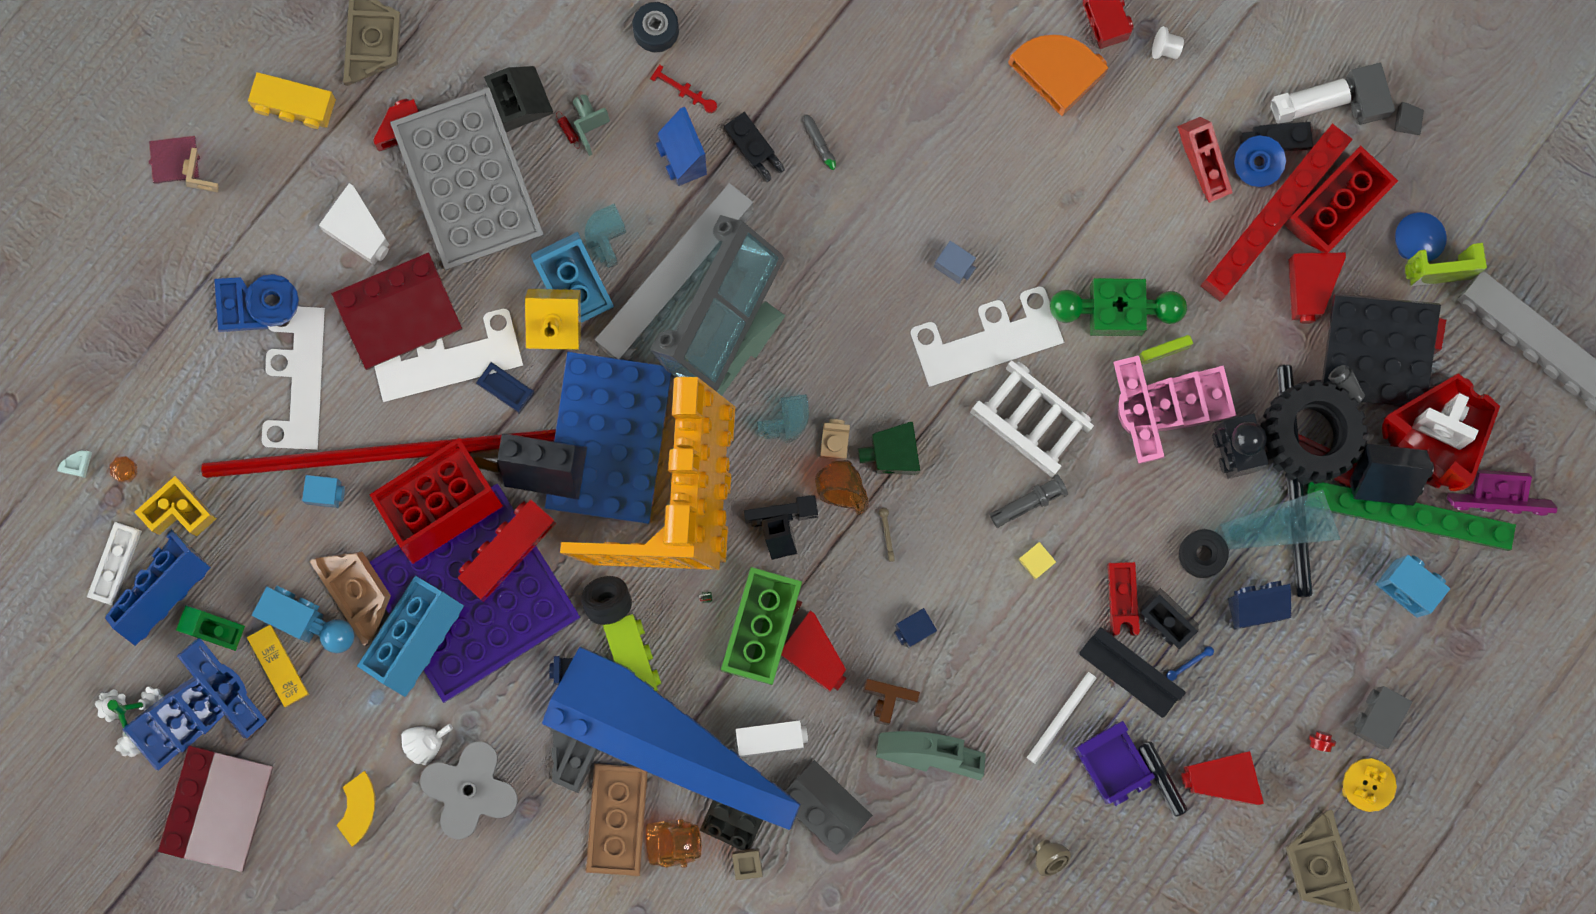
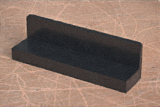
[1079,627,1186,718]

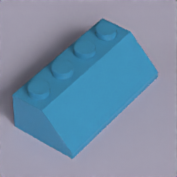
[357,575,464,697]

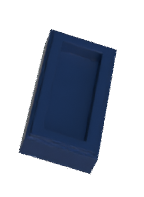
[476,362,535,414]

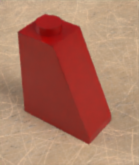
[1288,252,1346,324]
[781,610,847,693]
[1181,751,1264,805]

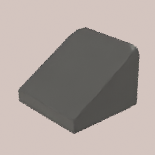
[1394,102,1424,135]

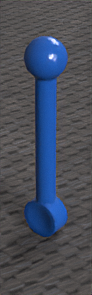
[1166,646,1214,681]

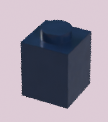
[894,608,937,649]

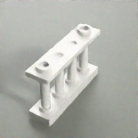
[970,360,1094,477]

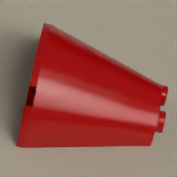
[1382,373,1500,491]

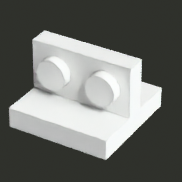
[1412,393,1479,450]

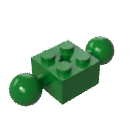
[1050,278,1187,336]

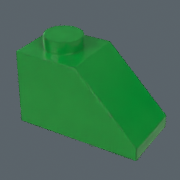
[176,605,245,651]

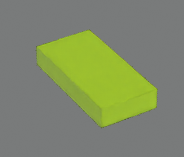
[1139,335,1193,365]

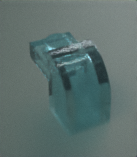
[585,203,626,268]
[757,394,809,443]

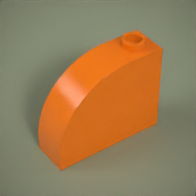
[1008,35,1109,116]

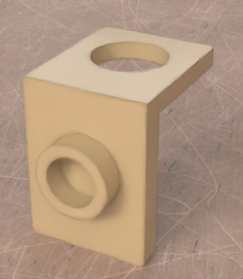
[182,148,219,192]

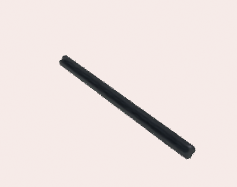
[1277,365,1313,598]

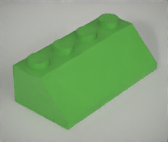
[721,567,802,685]

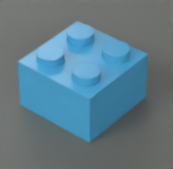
[1375,555,1451,618]

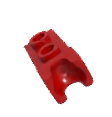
[1108,562,1140,637]

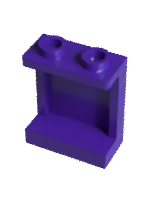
[1074,721,1155,806]

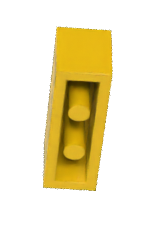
[248,72,336,129]

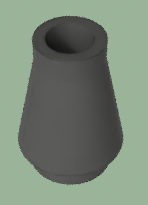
[1328,365,1365,402]

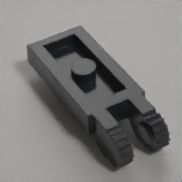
[724,111,785,182]

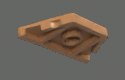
[310,551,391,646]

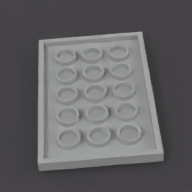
[390,87,544,271]

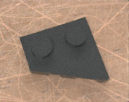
[551,728,598,793]

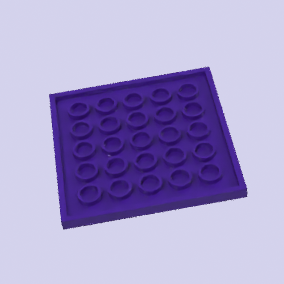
[370,483,581,703]

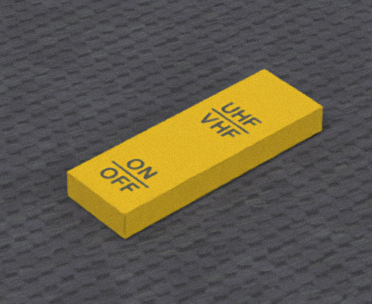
[247,625,310,708]

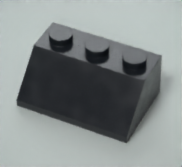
[498,434,587,499]

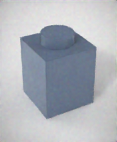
[934,241,976,284]

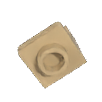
[820,419,850,460]

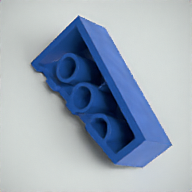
[105,529,211,646]

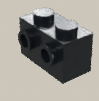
[1141,588,1199,650]

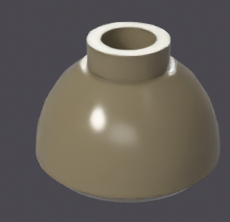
[1035,840,1071,876]

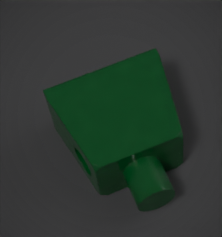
[858,422,920,475]

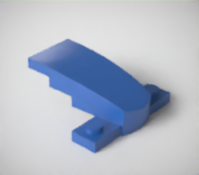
[122,638,267,771]

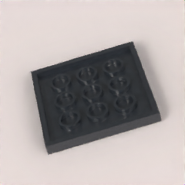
[1322,294,1441,406]

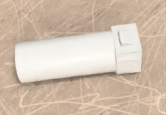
[1270,78,1351,124]

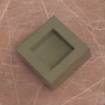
[732,848,763,880]

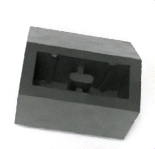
[484,66,554,132]
[699,800,763,850]

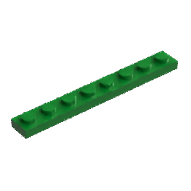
[1304,482,1516,551]

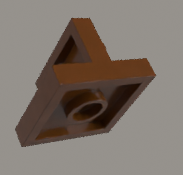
[863,679,920,726]

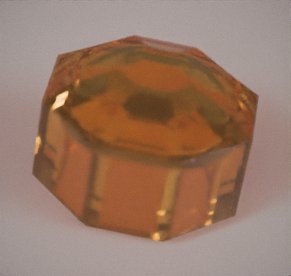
[110,456,138,483]

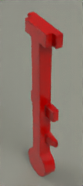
[650,64,717,113]

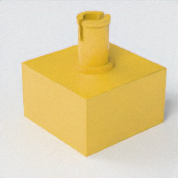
[525,289,581,350]

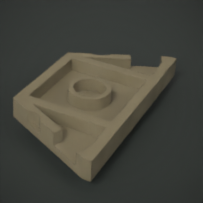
[343,0,401,86]
[1285,810,1361,912]

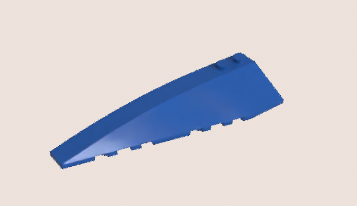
[542,647,800,830]

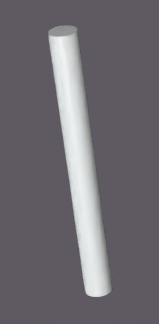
[1027,672,1096,764]

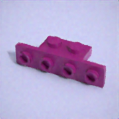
[1447,470,1558,516]

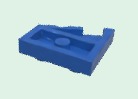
[214,277,269,332]

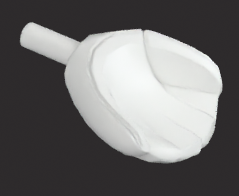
[401,724,453,765]

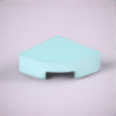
[57,451,92,478]

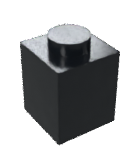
[762,514,797,560]

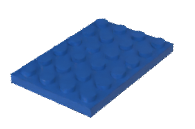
[545,352,672,524]

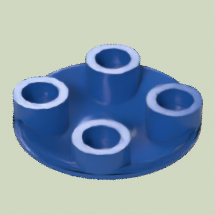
[1395,212,1447,262]

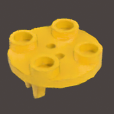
[1342,758,1397,812]

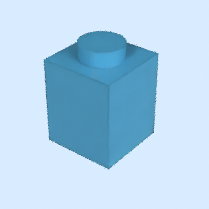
[302,475,345,508]

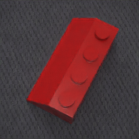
[1284,145,1399,254]

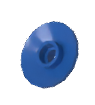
[1234,135,1286,187]

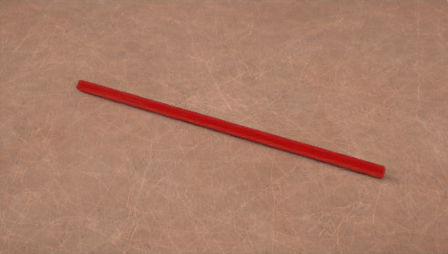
[201,429,556,478]

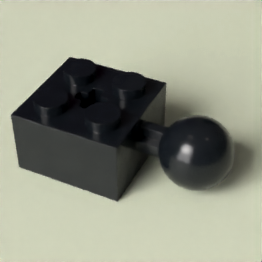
[1212,413,1268,479]

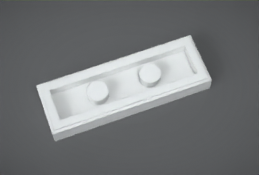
[87,522,142,606]

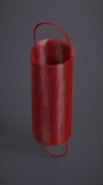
[556,111,580,149]

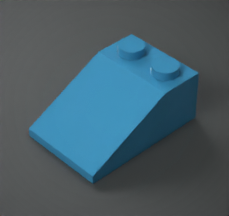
[531,232,614,323]

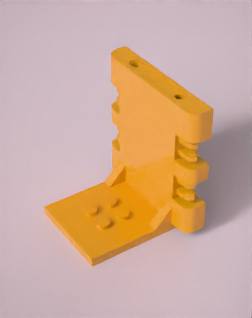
[560,377,736,570]

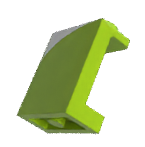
[1405,243,1487,286]

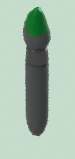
[804,115,836,170]

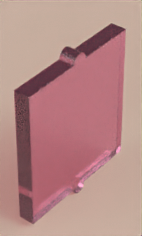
[149,136,200,184]

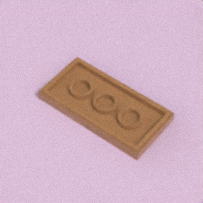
[586,764,648,876]

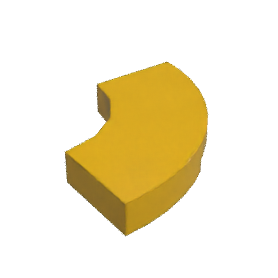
[336,771,376,847]

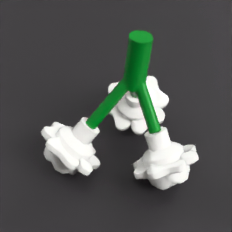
[95,686,164,757]

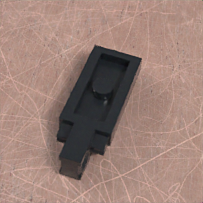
[1239,122,1313,151]

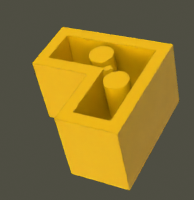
[135,476,217,536]

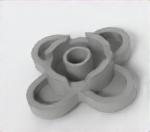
[420,741,518,839]

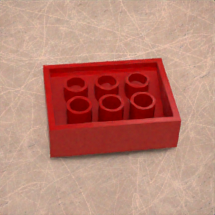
[369,438,503,564]

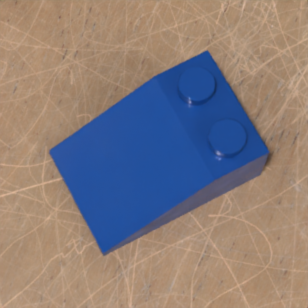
[656,107,707,186]

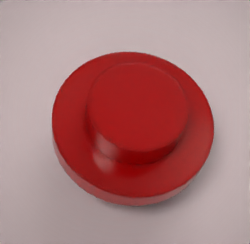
[1309,731,1336,752]

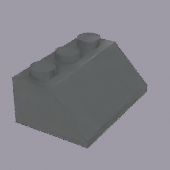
[785,760,873,855]

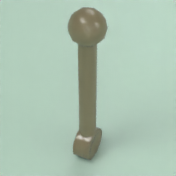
[879,508,895,562]

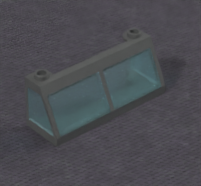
[650,215,785,392]

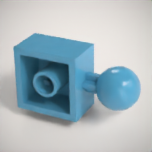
[251,585,355,653]

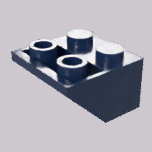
[1228,581,1291,630]

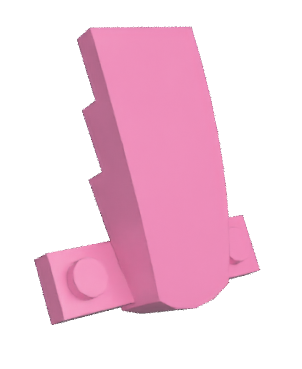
[1113,355,1236,464]

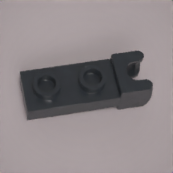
[744,495,818,527]

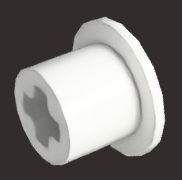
[1152,26,1184,59]

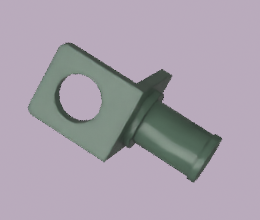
[573,95,610,156]

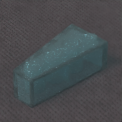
[1220,489,1341,549]

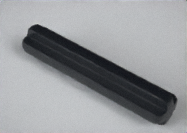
[1139,742,1187,817]

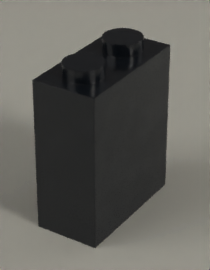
[1349,444,1434,506]

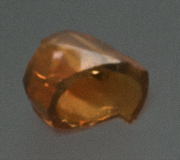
[815,460,869,515]
[646,819,702,868]

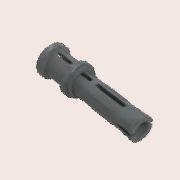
[989,474,1068,528]

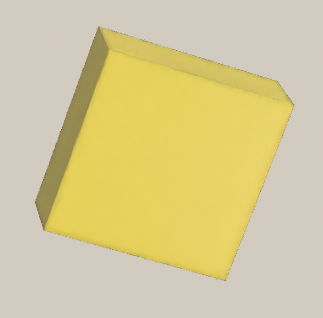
[1018,542,1056,580]

